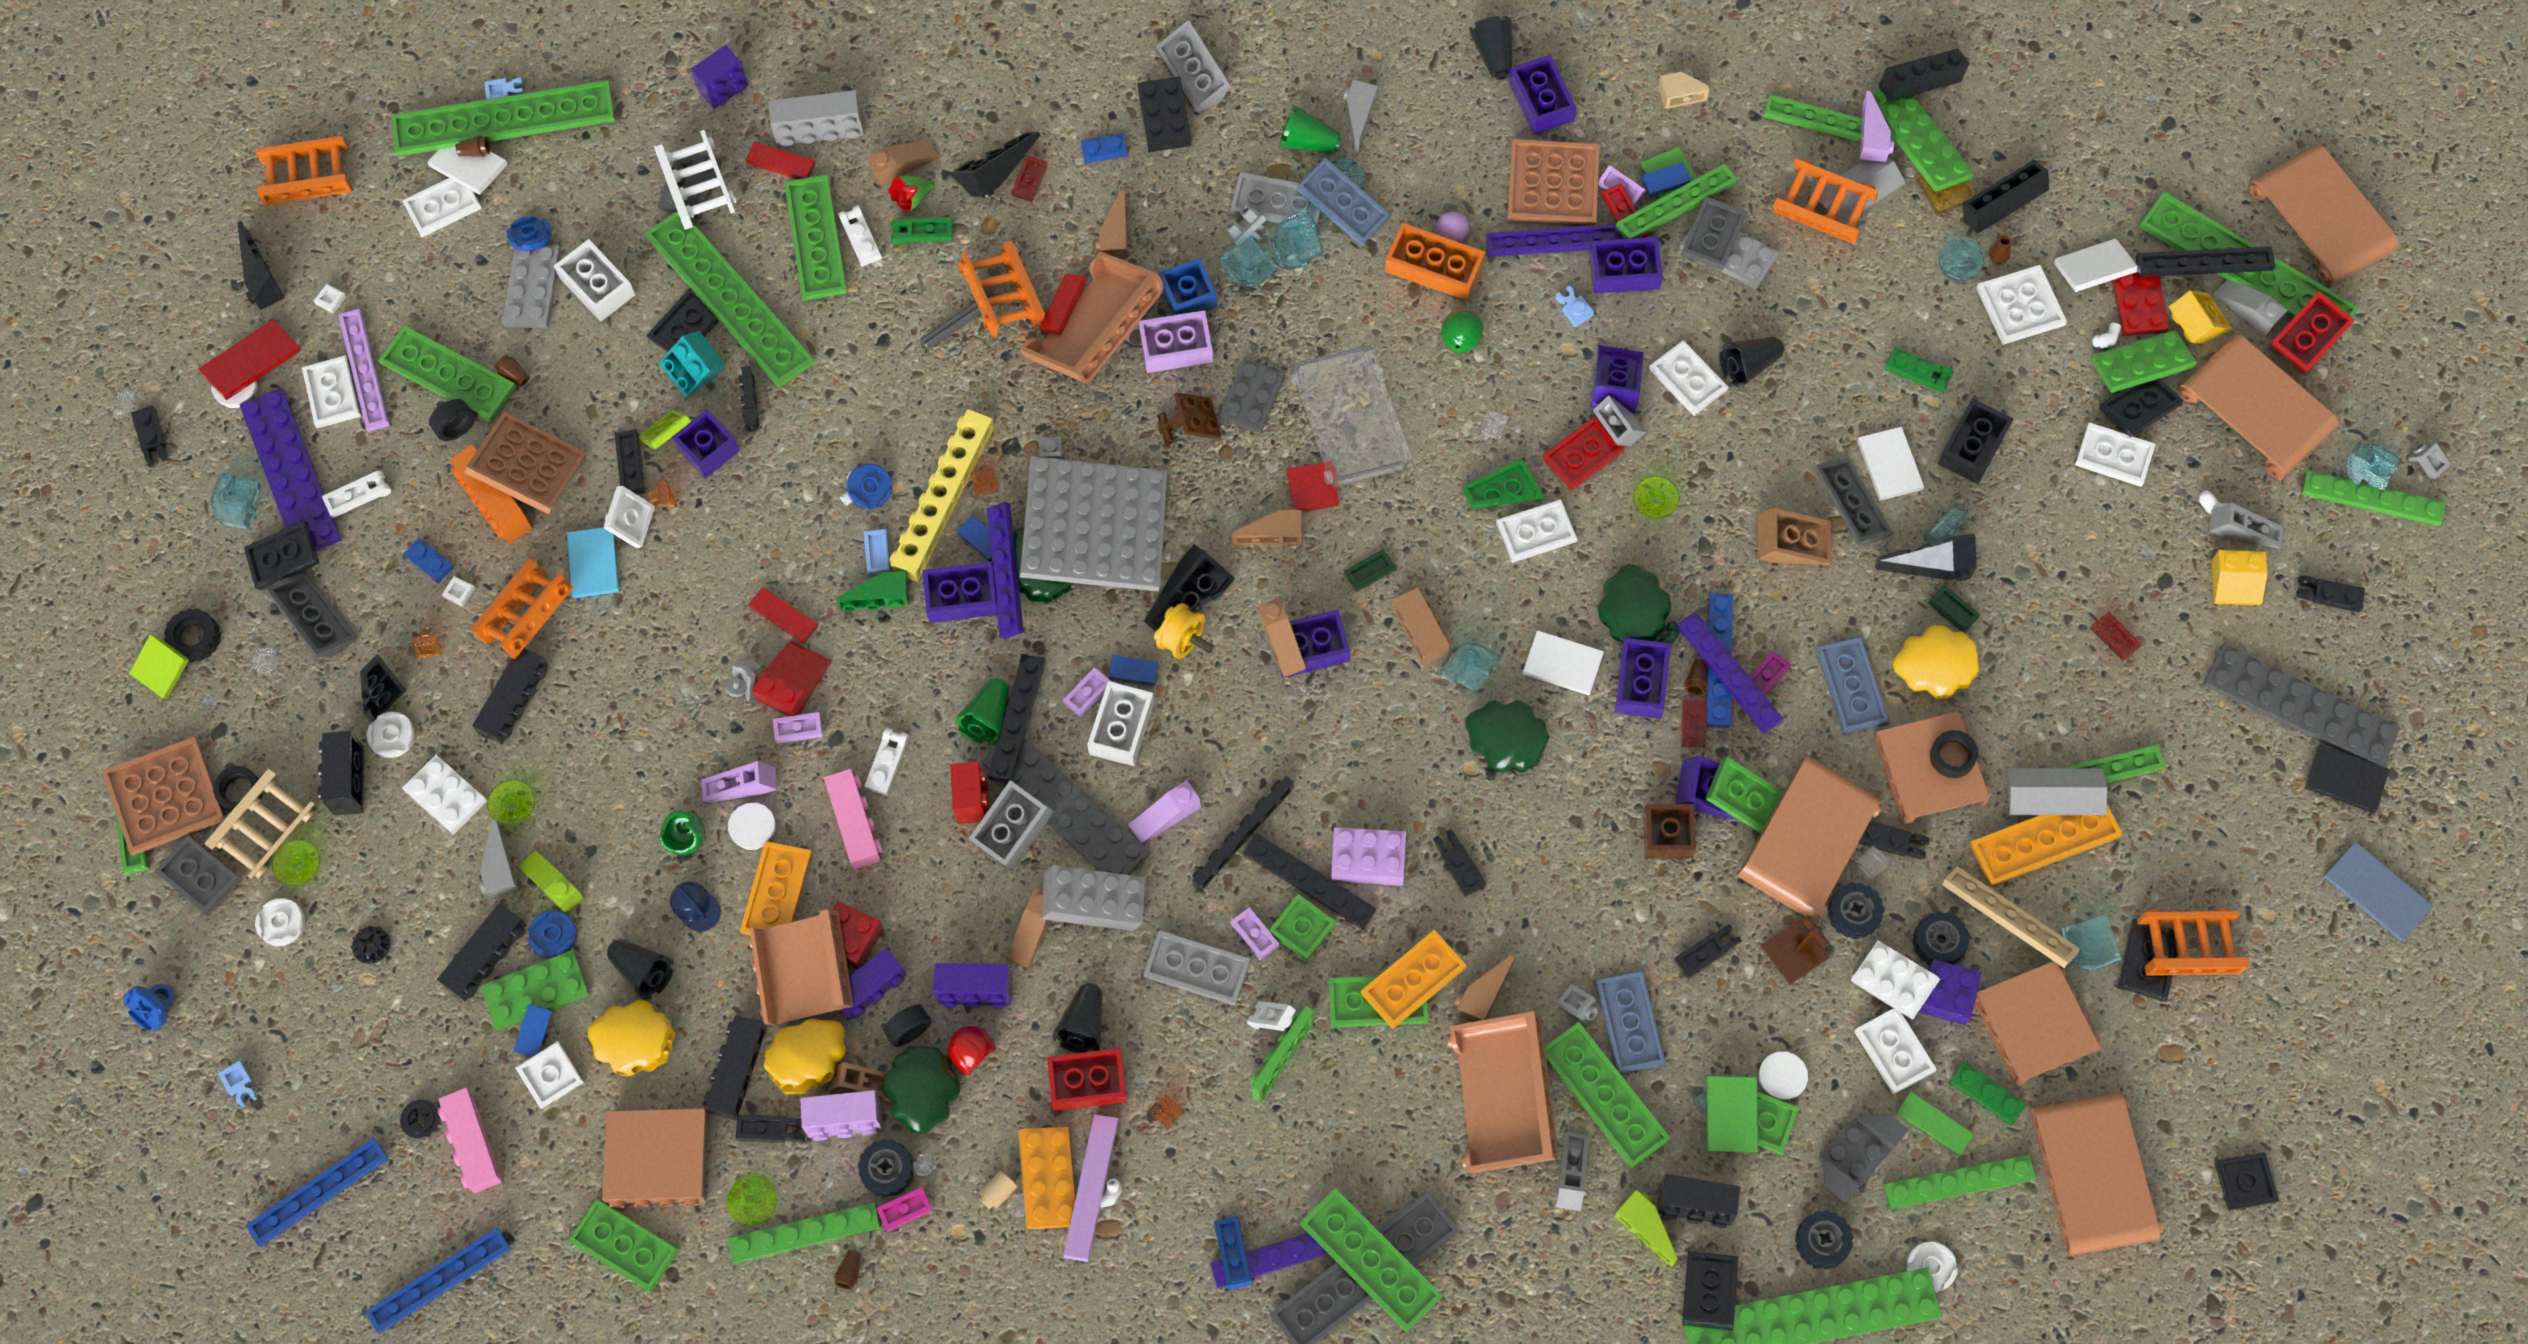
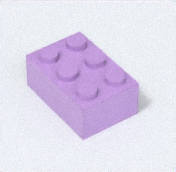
[1138,310,1213,373]
[1331,827,1406,886]
[800,1090,883,1141]

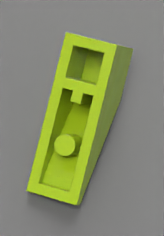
[518,850,584,914]
[1615,1190,1678,1267]

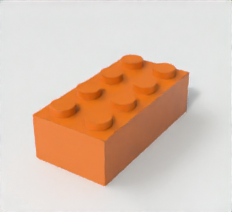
[1385,223,1485,301]
[449,444,532,544]

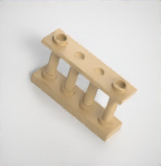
[205,769,315,880]

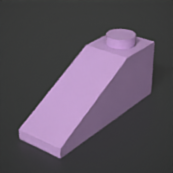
[1860,91,1894,162]
[701,761,777,803]
[1128,781,1201,845]

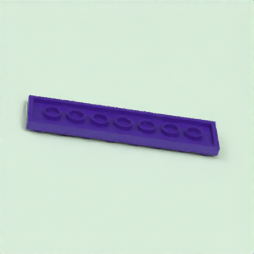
[239,387,342,551]

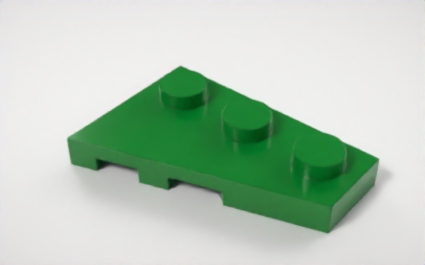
[1461,458,1544,509]

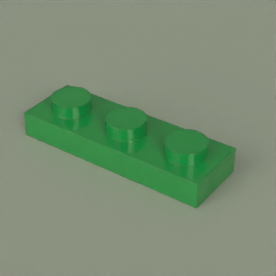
[1949,1061,2027,1126]

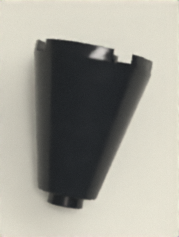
[1469,16,1512,80]
[1719,337,1784,387]
[607,939,674,1000]
[1052,983,1103,1053]

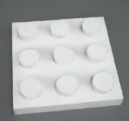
[1976,265,2067,345]

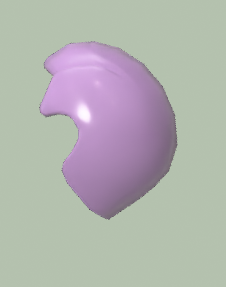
[1434,211,1470,243]

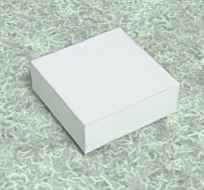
[313,283,347,314]
[442,576,475,607]

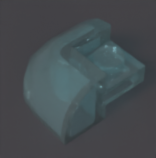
[1272,209,1325,269]
[1217,237,1280,287]
[2346,442,2402,491]
[210,473,261,530]
[1437,641,1501,693]
[2059,914,2122,970]

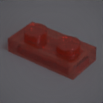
[1011,155,1048,202]
[2090,611,2142,662]
[1681,699,1706,748]

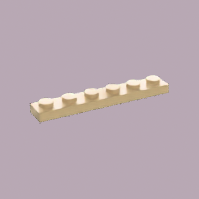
[1942,866,2080,968]

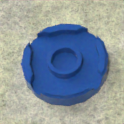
[506,216,552,251]
[846,464,892,509]
[528,911,577,958]

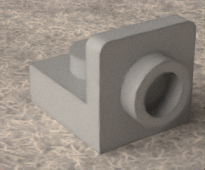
[1038,436,1063,459]
[2408,443,2451,479]
[1557,984,1600,1026]

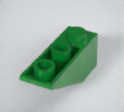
[836,571,909,611]

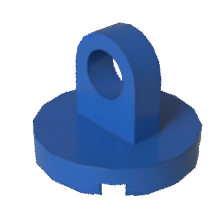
[124,984,174,1031]

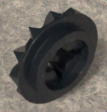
[350,925,390,964]
[400,1100,441,1139]

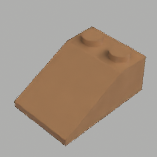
[1757,508,1831,565]

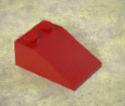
[751,641,831,716]

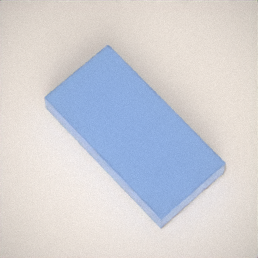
[863,529,891,576]

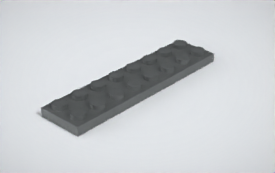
[2203,644,2401,767]
[981,738,1150,875]
[1270,1192,1459,1344]

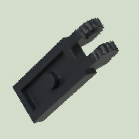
[738,366,759,432]
[131,405,168,467]
[2296,576,2365,612]
[1858,821,1930,859]
[1433,829,1486,897]
[1674,924,1742,979]
[735,1114,805,1143]

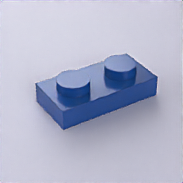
[1081,133,1128,163]
[404,538,454,584]

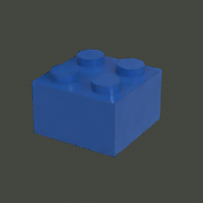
[1158,258,1217,315]

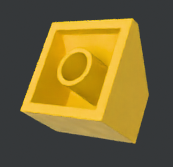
[2169,290,2233,344]
[2211,550,2267,605]

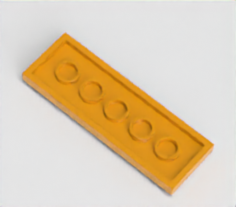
[1969,804,2123,887]

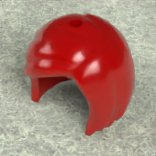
[947,1026,996,1075]

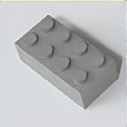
[768,90,864,146]
[1042,865,1145,931]

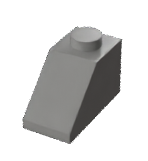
[1593,395,1646,447]

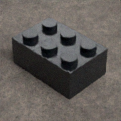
[1137,76,1191,153]
[1937,398,2014,484]
[318,731,364,815]
[1657,1174,1741,1228]

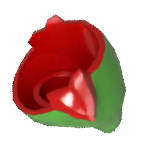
[887,175,935,212]

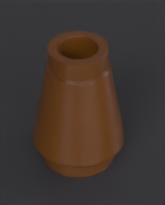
[456,135,491,157]
[1988,235,2012,264]
[495,355,530,387]
[1684,659,1708,695]
[833,1250,861,1290]

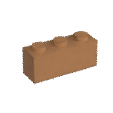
[1393,588,1452,666]

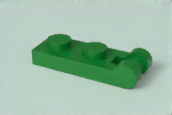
[891,217,953,245]
[1885,347,1953,392]

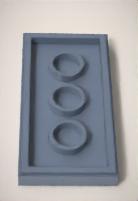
[1296,158,1391,247]
[1815,636,1890,735]
[2324,842,2433,942]
[1595,970,1666,1074]

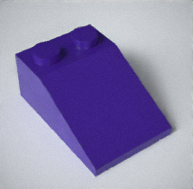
[1590,345,1643,414]
[1675,756,1738,820]

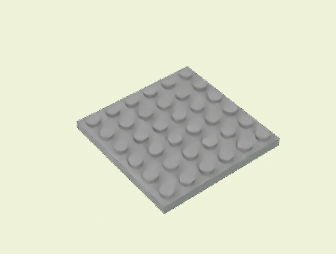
[1020,456,1167,592]

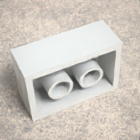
[554,239,635,322]
[1087,681,1155,767]

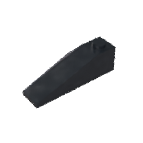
[951,131,1041,198]
[237,221,285,310]
[1875,533,1976,581]
[1143,544,1235,632]
[360,654,406,722]

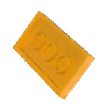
[740,841,812,935]
[1361,930,1467,1029]
[1018,1127,1075,1229]

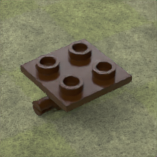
[1157,392,1222,445]
[1761,916,1830,985]

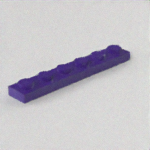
[1486,224,1621,257]
[987,501,1024,639]
[1676,611,1784,734]
[1210,1233,1328,1289]

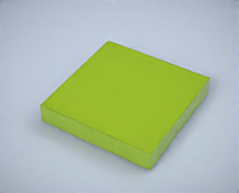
[639,409,691,450]
[129,634,189,699]

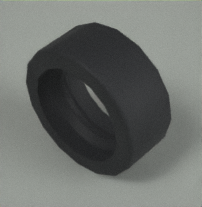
[429,399,475,441]
[1930,730,1978,778]
[213,766,263,812]
[883,1004,932,1047]

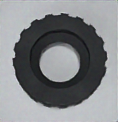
[164,608,221,662]

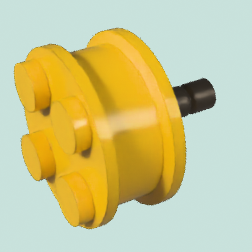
[1154,603,1214,659]

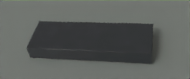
[614,429,645,494]

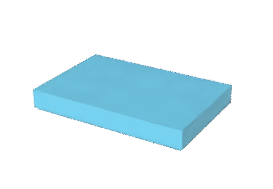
[567,528,619,598]

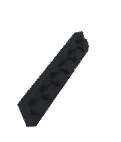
[2135,246,2275,277]
[988,654,1046,783]
[1192,776,1294,893]
[1243,833,1377,931]

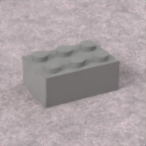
[968,780,1054,869]

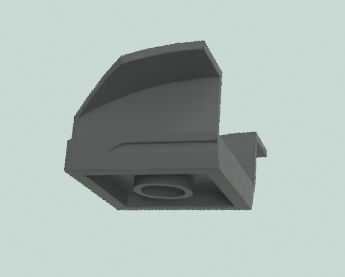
[1819,1114,1909,1203]

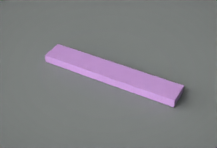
[338,308,390,432]
[1063,1114,1119,1262]

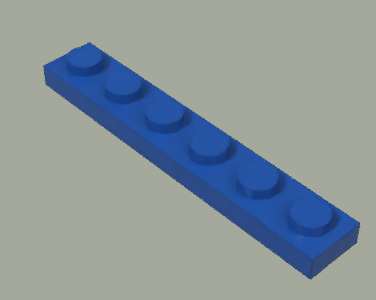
[1706,593,1733,728]
[245,1138,389,1247]
[365,1227,512,1334]

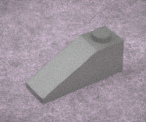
[1344,80,1378,152]
[2213,280,2288,337]
[2209,503,2284,549]
[479,819,520,900]
[1556,1131,1589,1211]

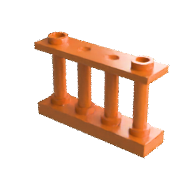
[255,136,352,205]
[1773,158,1878,245]
[958,240,1045,338]
[470,559,574,659]
[2137,908,2249,976]

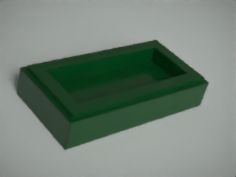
[1344,549,1396,592]
[1928,585,1980,633]

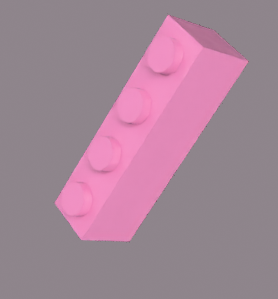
[824,769,883,870]
[437,1088,503,1194]

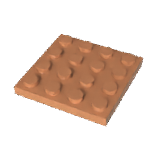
[1507,139,1600,225]
[464,411,587,515]
[102,736,225,856]

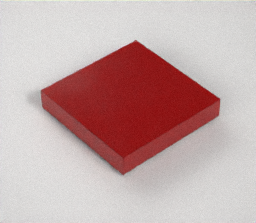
[1286,462,1339,512]

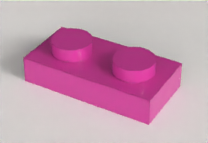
[876,1187,933,1232]

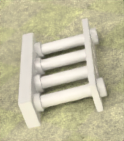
[654,130,736,230]

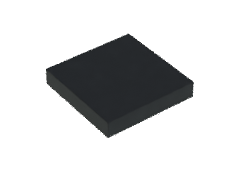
[2214,1152,2279,1211]

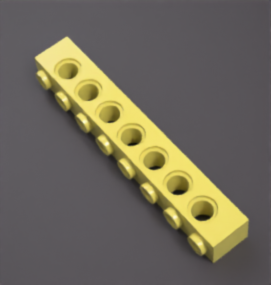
[889,409,994,582]

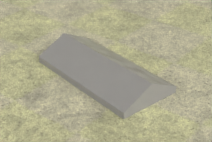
[1155,20,1232,113]
[1808,157,1906,224]
[2006,768,2107,815]

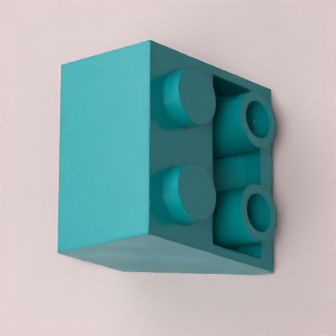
[659,331,726,398]

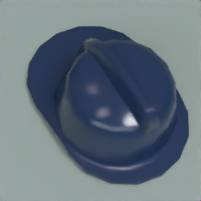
[670,881,721,932]

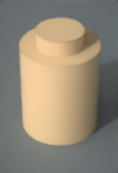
[979,1170,1017,1210]

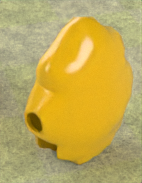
[1892,625,1979,699]
[588,1000,676,1076]
[763,1018,846,1095]

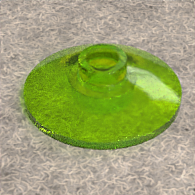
[1633,476,1679,519]
[487,779,535,825]
[272,840,320,886]
[727,1176,777,1226]

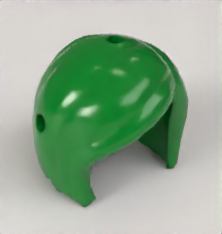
[1441,310,1484,354]
[659,811,705,855]

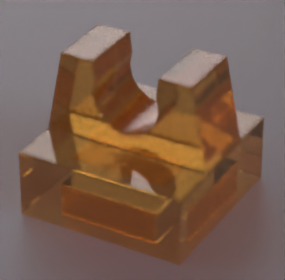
[970,468,998,496]
[647,479,678,510]
[412,628,442,658]
[1150,1094,1185,1130]

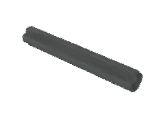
[921,292,995,349]

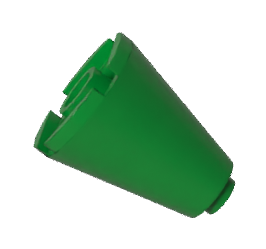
[1279,105,1342,154]
[955,678,1009,745]

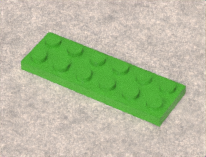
[1871,88,1974,192]
[784,174,847,301]
[378,325,517,423]
[1545,1022,1671,1169]
[1300,1188,1443,1333]

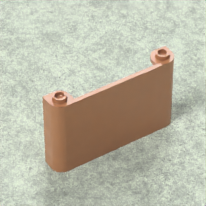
[2248,144,2398,288]
[1020,251,1163,383]
[2177,335,2339,482]
[1737,754,1882,920]
[1447,1011,1558,1174]
[2030,1092,2163,1257]

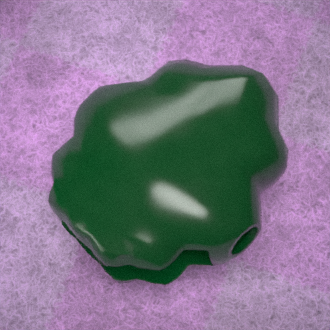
[1013,527,1072,605]
[1597,564,1672,643]
[1465,700,1550,773]
[882,1046,960,1134]

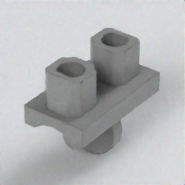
[1225,204,1267,247]
[726,658,760,701]

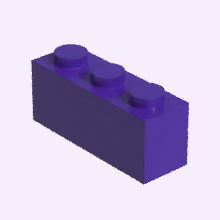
[841,948,906,1021]

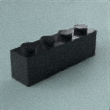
[1878,48,1969,102]
[1962,160,2049,234]
[472,648,548,744]
[437,903,527,1001]
[703,1015,767,1121]

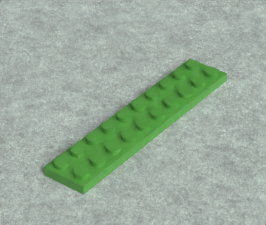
[391,80,615,157]
[2139,191,2360,343]
[645,211,815,388]
[1681,1267,1942,1344]

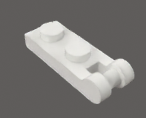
[838,205,882,267]
[322,471,391,518]
[864,728,909,796]
[1246,1001,1296,1031]

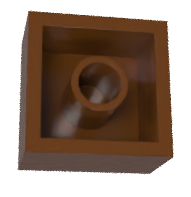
[1643,804,1696,859]

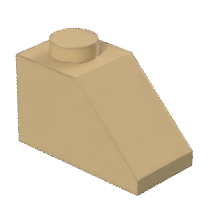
[1658,72,1709,109]

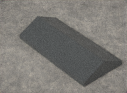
[1813,458,1893,546]
[265,572,357,657]

